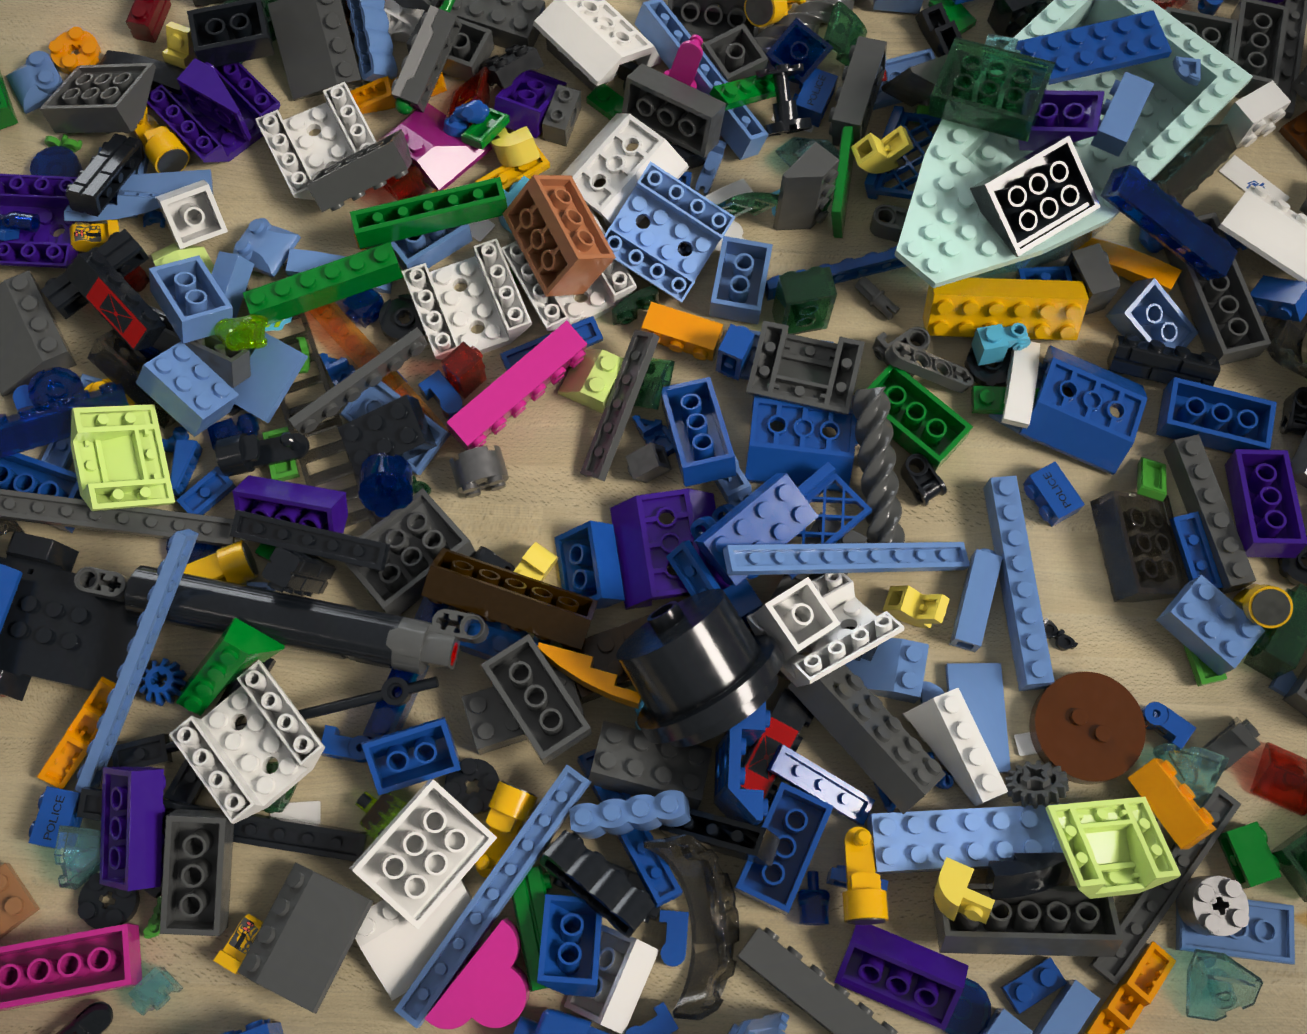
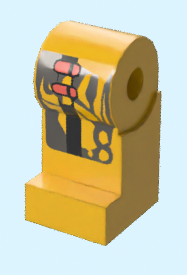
[69,220,119,252]
[213,914,263,974]

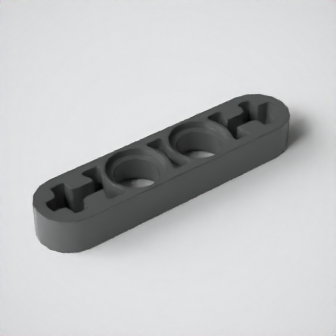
[885,341,974,393]

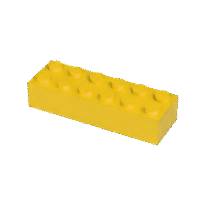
[923,277,1089,341]

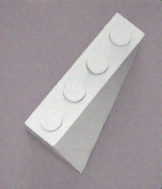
[902,688,1008,807]

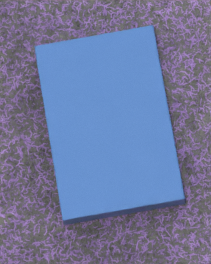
[233,332,308,423]

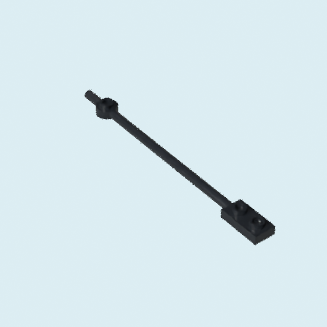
[112,676,439,767]

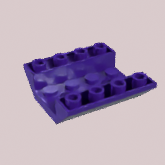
[147,62,281,163]
[0,174,88,268]
[610,488,730,610]

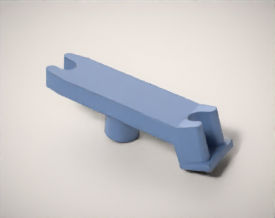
[695,140,727,196]

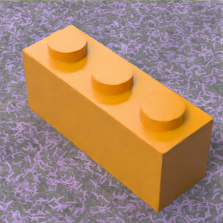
[641,302,723,361]
[1128,758,1217,849]

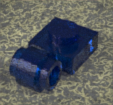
[207,413,260,451]

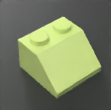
[558,349,624,414]

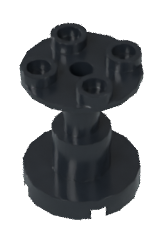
[755,64,812,137]

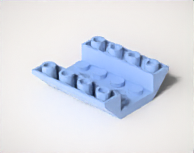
[604,161,735,303]

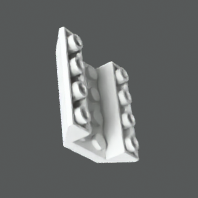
[533,0,662,86]
[255,82,376,200]
[561,113,689,227]
[501,207,637,331]
[402,238,532,361]
[746,573,904,687]
[169,660,325,824]

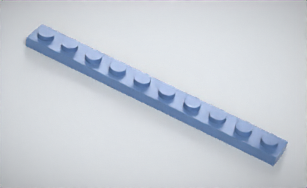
[74,529,199,793]
[723,542,970,576]
[394,765,591,1029]

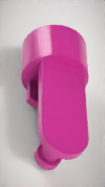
[663,34,703,89]

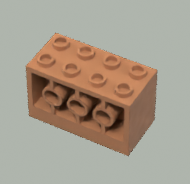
[503,175,616,297]

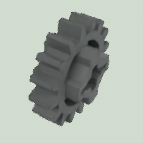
[1005,760,1069,809]

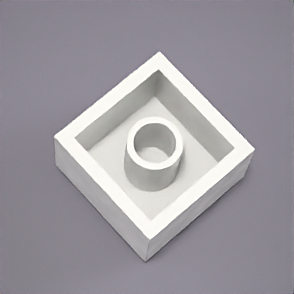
[1216,81,1291,151]
[156,180,228,249]
[754,577,840,661]

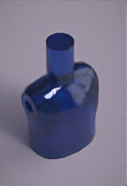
[0,211,40,233]
[797,871,830,926]

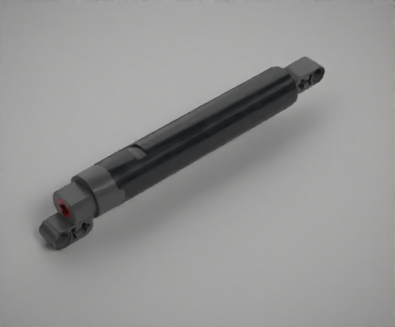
[74,565,489,675]

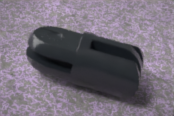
[56,1001,113,1034]

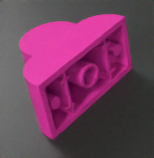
[424,918,530,1029]

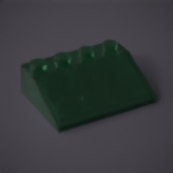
[928,37,1055,142]

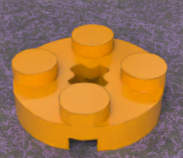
[49,27,101,74]

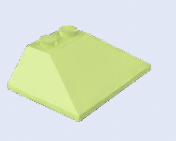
[70,404,175,511]
[1045,797,1181,899]

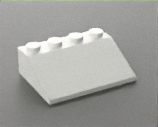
[1218,184,1307,282]
[349,779,497,930]
[355,879,492,1001]

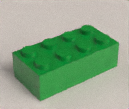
[867,364,973,472]

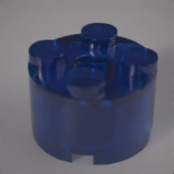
[358,453,413,517]

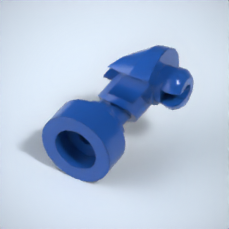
[443,100,489,138]

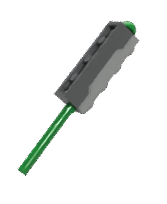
[391,0,462,115]

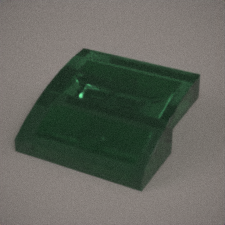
[823,1,867,66]
[718,192,779,217]
[633,358,675,410]

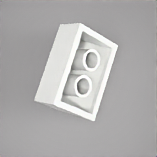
[564,925,659,1034]

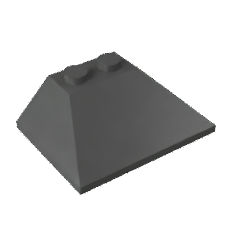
[746,320,865,415]

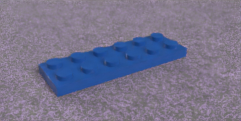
[1012,10,1172,90]

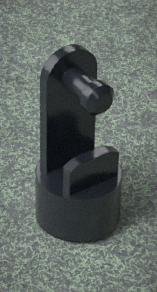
[215,432,310,477]

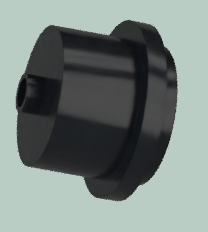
[616,589,784,748]

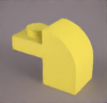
[162,22,197,69]
[851,125,914,174]
[491,126,540,167]
[514,542,558,582]
[882,585,950,628]
[934,857,995,924]

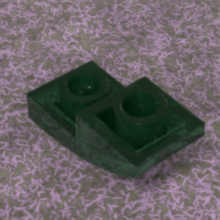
[612,285,659,325]

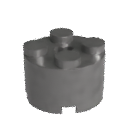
[449,445,509,498]
[1177,876,1249,936]

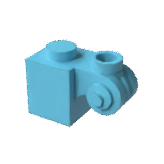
[971,323,1031,366]

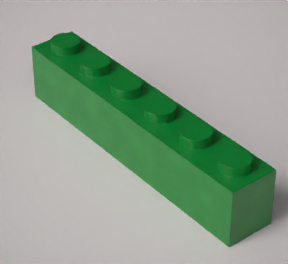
[350,177,507,249]
[243,242,404,328]

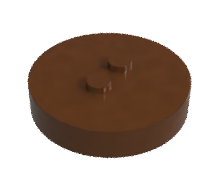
[1029,672,1146,785]

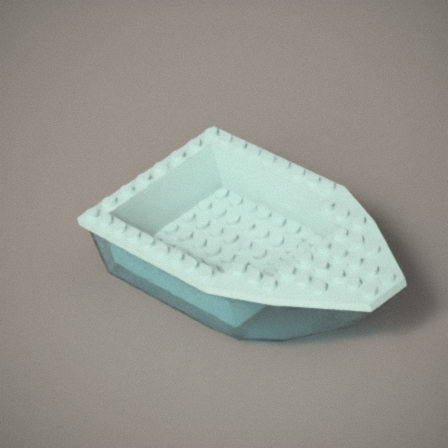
[894,0,1253,288]

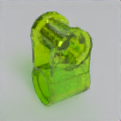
[214,315,268,351]

